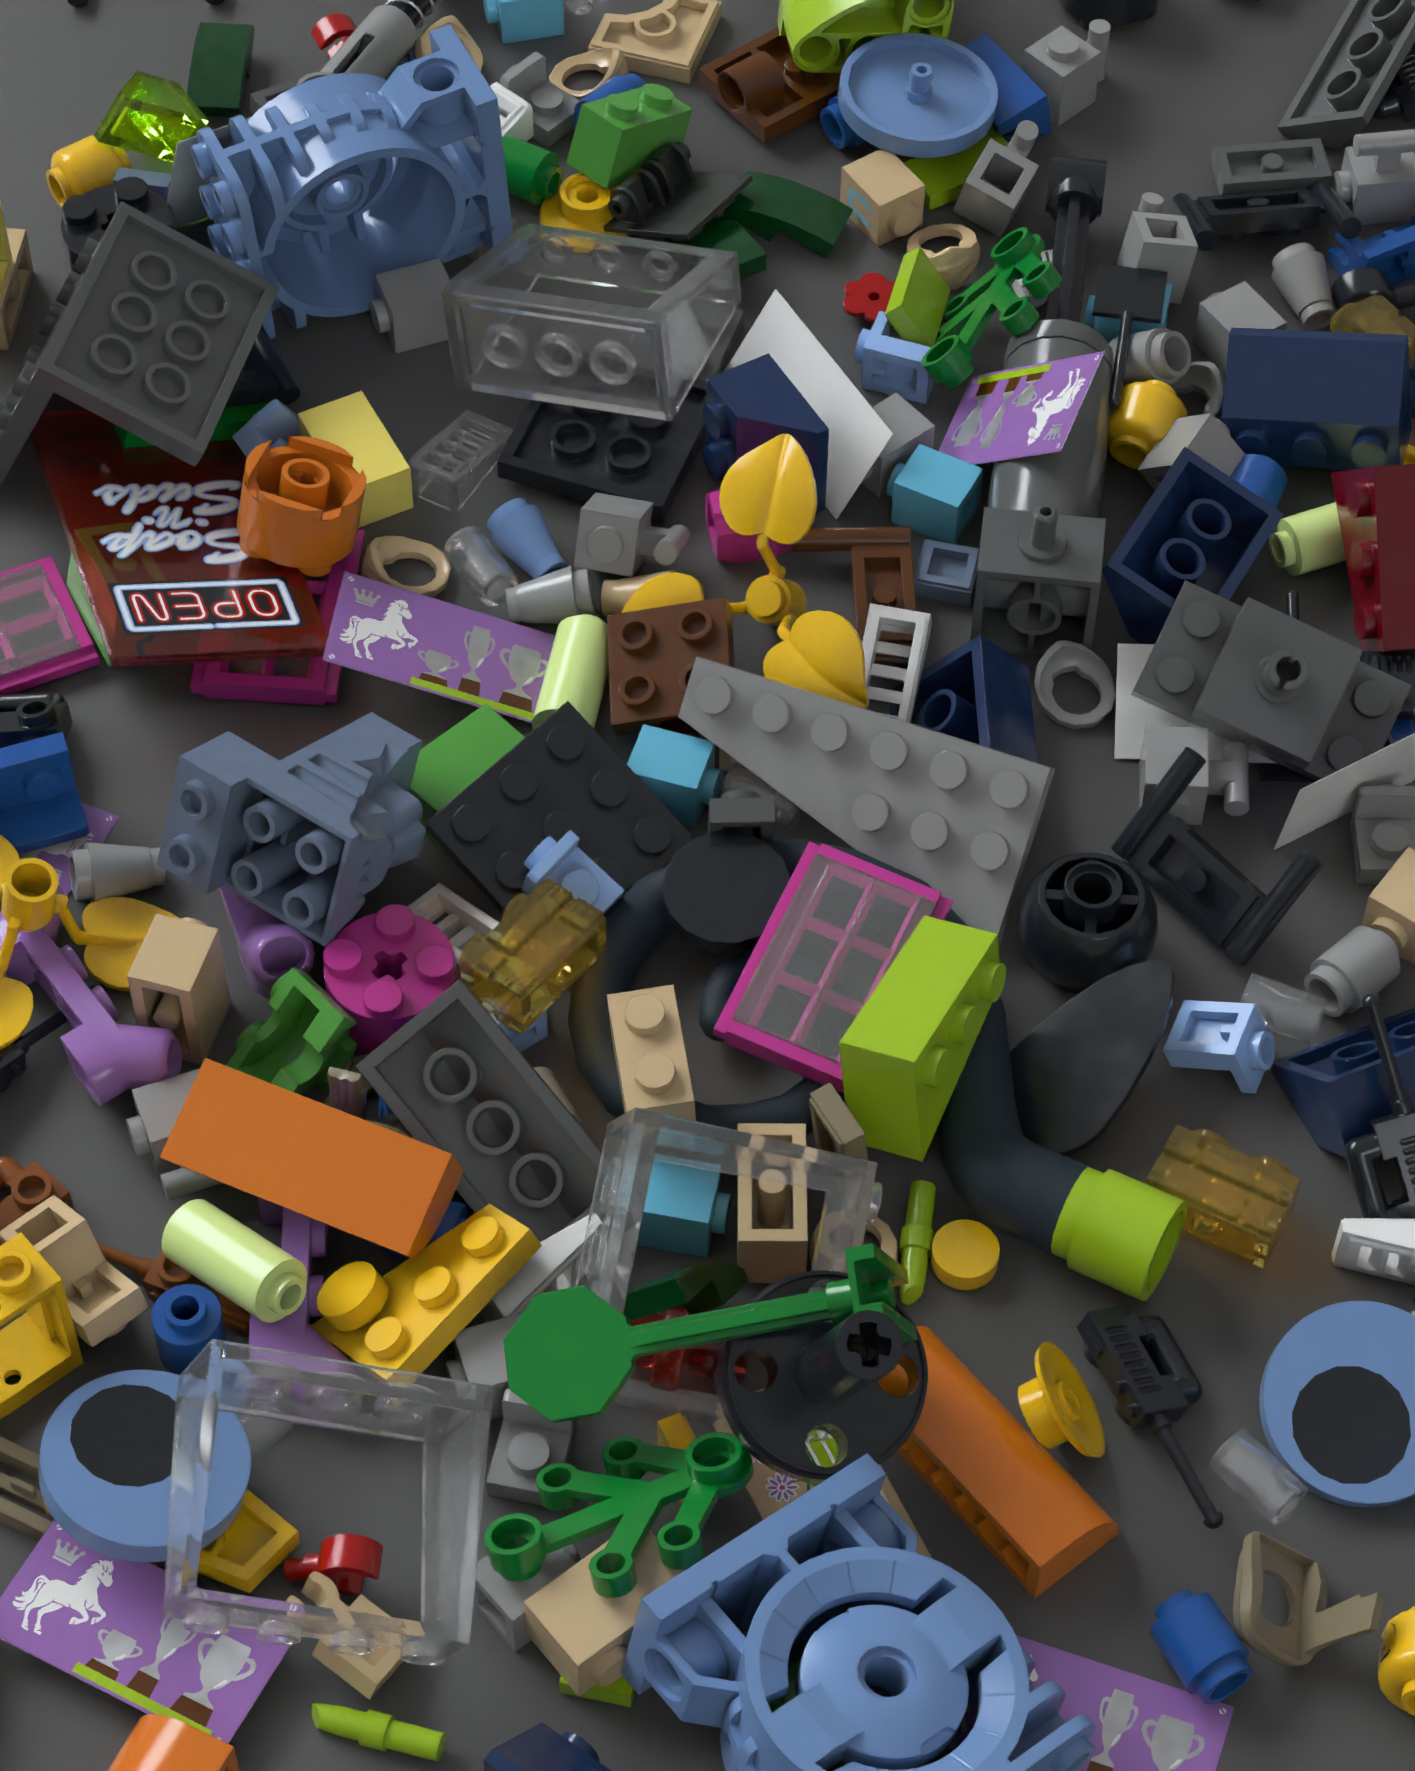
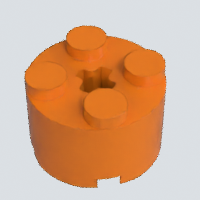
[237,436,366,577]

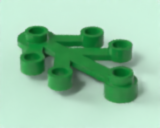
[921,227,1062,388]
[484,1432,754,1598]

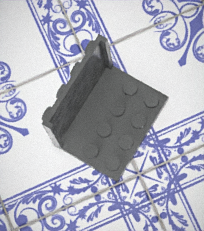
[0,201,279,486]

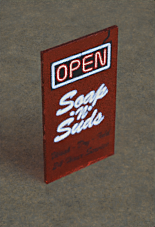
[30,411,328,667]

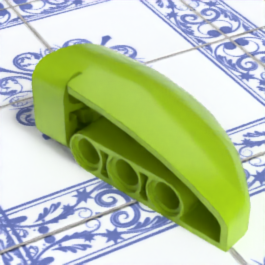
[777,0,954,73]

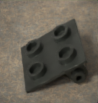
[603,141,753,241]

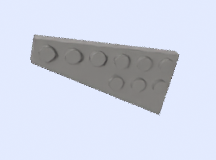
[678,657,1055,948]

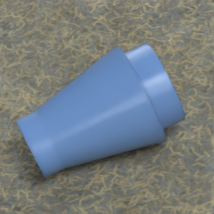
[487,498,568,579]

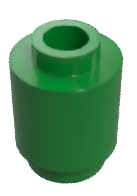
[502,135,563,205]

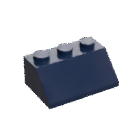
[1222,327,1412,470]
[1102,447,1284,644]
[889,635,1043,815]
[1271,1007,1415,1157]

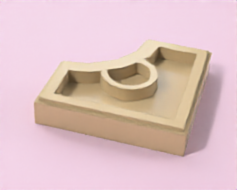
[588,0,722,84]

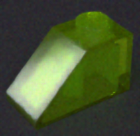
[93,71,209,163]

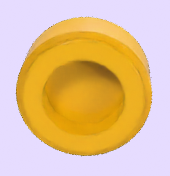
[930,1219,1000,1290]
[316,1261,389,1332]

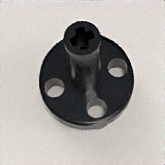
[714,1270,928,1484]

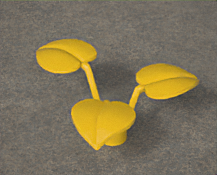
[621,434,870,708]
[0,835,180,1050]

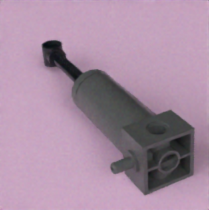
[970,156,1114,658]

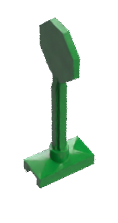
[503,1243,917,1423]

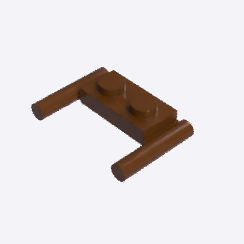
[791,526,916,669]

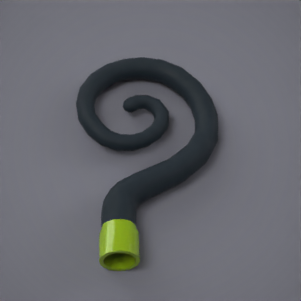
[567,840,1188,1301]

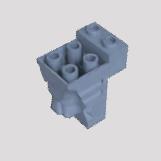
[157,712,426,947]

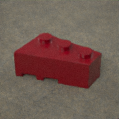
[1331,464,1415,651]

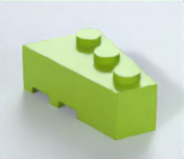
[839,915,1006,1162]

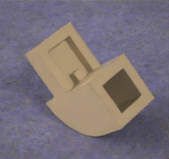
[0,1195,149,1348]

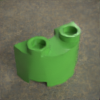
[226,967,357,1095]

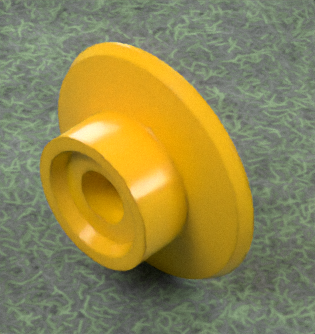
[539,172,629,250]
[1018,1341,1106,1458]

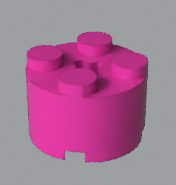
[323,904,457,1056]

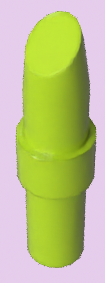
[899,1180,936,1305]
[311,1703,446,1762]

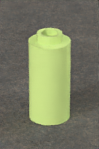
[1269,502,1346,576]
[532,614,609,730]
[162,1199,307,1323]

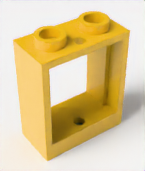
[0,1232,84,1420]

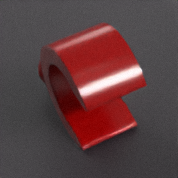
[310,13,357,59]
[284,1534,383,1596]

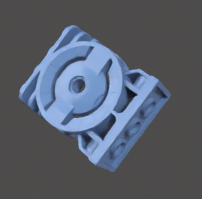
[190,24,516,340]
[621,1453,1096,1771]

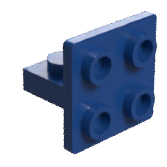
[0,732,90,854]

